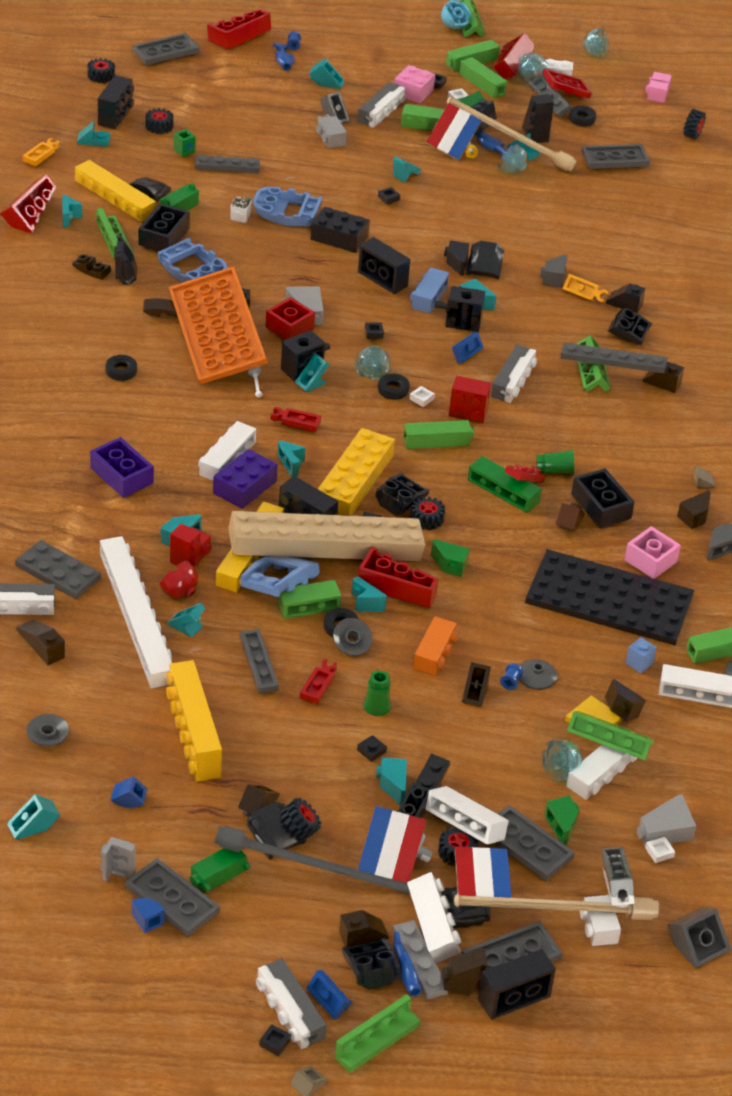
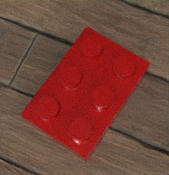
[542,68,592,99]

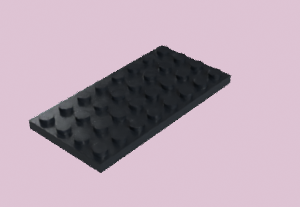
[525,549,694,645]

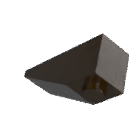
[16,619,65,665]

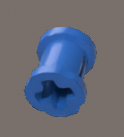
[287,31,301,50]
[500,663,524,690]

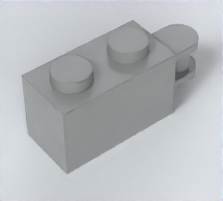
[316,114,347,148]

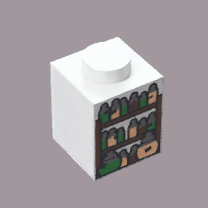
[230,196,252,223]

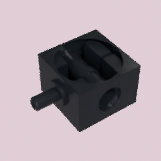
[434,286,485,332]
[281,330,330,382]

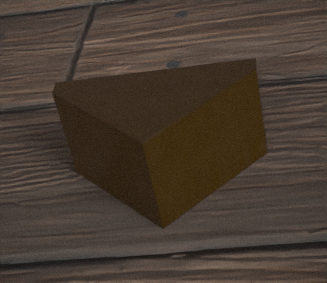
[462,662,491,706]

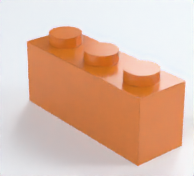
[413,616,459,676]

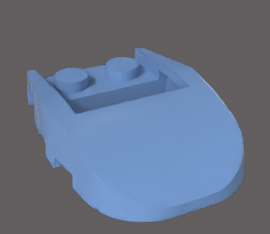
[253,187,323,226]
[158,238,227,283]
[241,556,320,597]

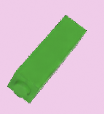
[446,40,500,71]
[459,57,507,99]
[403,420,474,449]
[686,627,732,664]

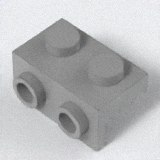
[100,837,136,882]

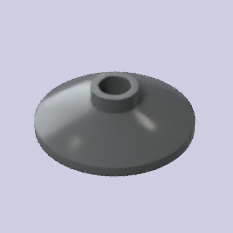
[333,618,372,656]
[519,659,557,690]
[27,714,69,746]

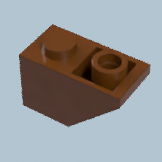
[555,501,585,532]

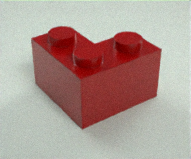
[170,523,212,566]

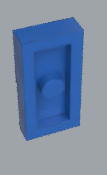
[452,332,484,363]
[307,970,352,1019]

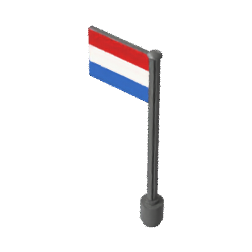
[214,806,426,895]

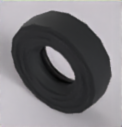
[569,106,596,126]
[105,355,137,381]
[378,373,410,400]
[324,608,359,638]

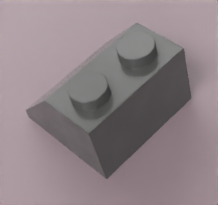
[667,907,731,967]

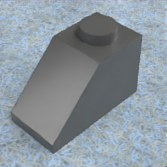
[320,91,350,123]
[540,254,568,287]
[706,523,732,561]

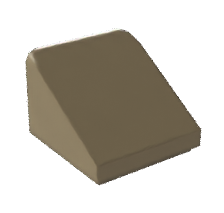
[693,466,715,488]
[291,1066,327,1096]

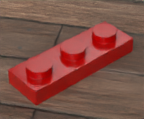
[504,464,546,483]

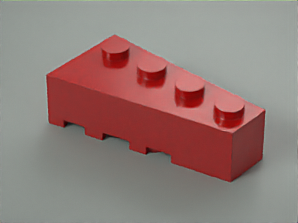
[207,9,271,50]
[358,547,439,608]

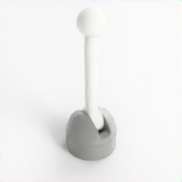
[247,366,262,398]

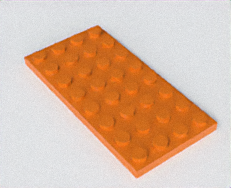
[169,266,268,385]

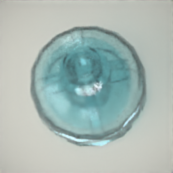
[582,28,609,58]
[517,52,547,83]
[498,142,528,175]
[355,346,390,379]
[542,739,582,782]

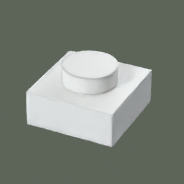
[448,88,469,100]
[410,386,435,407]
[645,837,675,863]

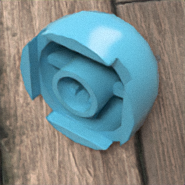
[441,0,471,30]

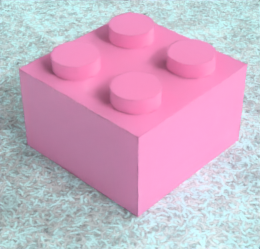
[394,65,435,103]
[624,526,681,579]

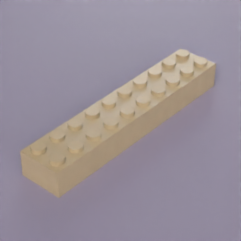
[228,511,425,562]

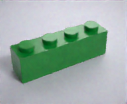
[468,456,542,513]

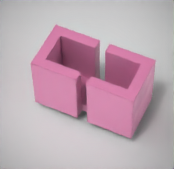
[645,72,672,103]

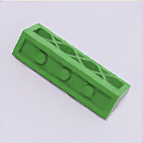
[458,0,486,38]
[96,208,134,260]
[577,335,611,392]
[567,711,655,760]
[335,994,421,1073]

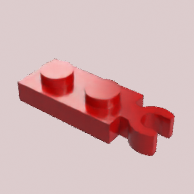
[270,407,322,432]
[299,659,337,705]

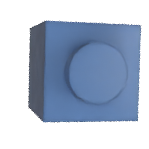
[626,637,657,673]

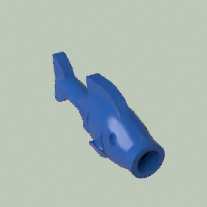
[273,42,295,71]
[476,131,516,159]
[393,932,422,997]

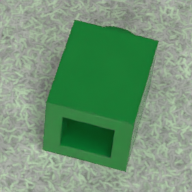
[174,129,196,157]

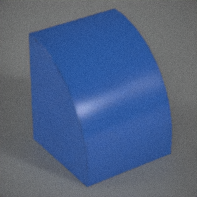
[111,776,148,808]
[132,898,165,933]

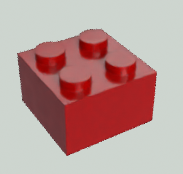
[265,297,315,340]
[449,376,491,423]

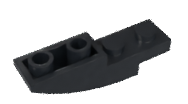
[397,754,450,818]

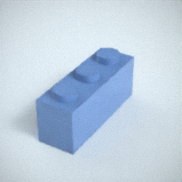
[410,267,449,314]

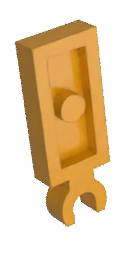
[22,138,60,167]
[562,274,609,304]

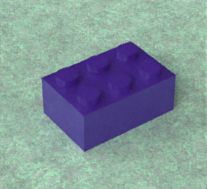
[90,437,154,498]
[213,449,278,509]

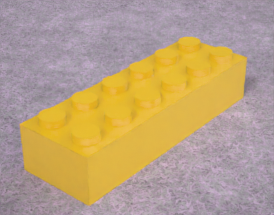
[318,428,395,516]
[166,660,222,782]

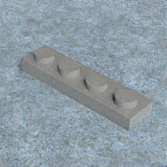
[393,920,448,1000]

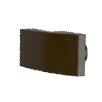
[72,254,112,279]
[143,298,178,318]

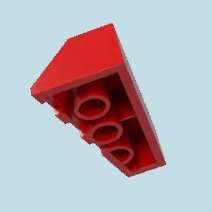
[493,33,535,79]
[0,174,56,234]

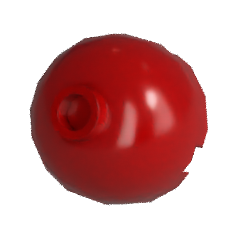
[160,560,199,599]

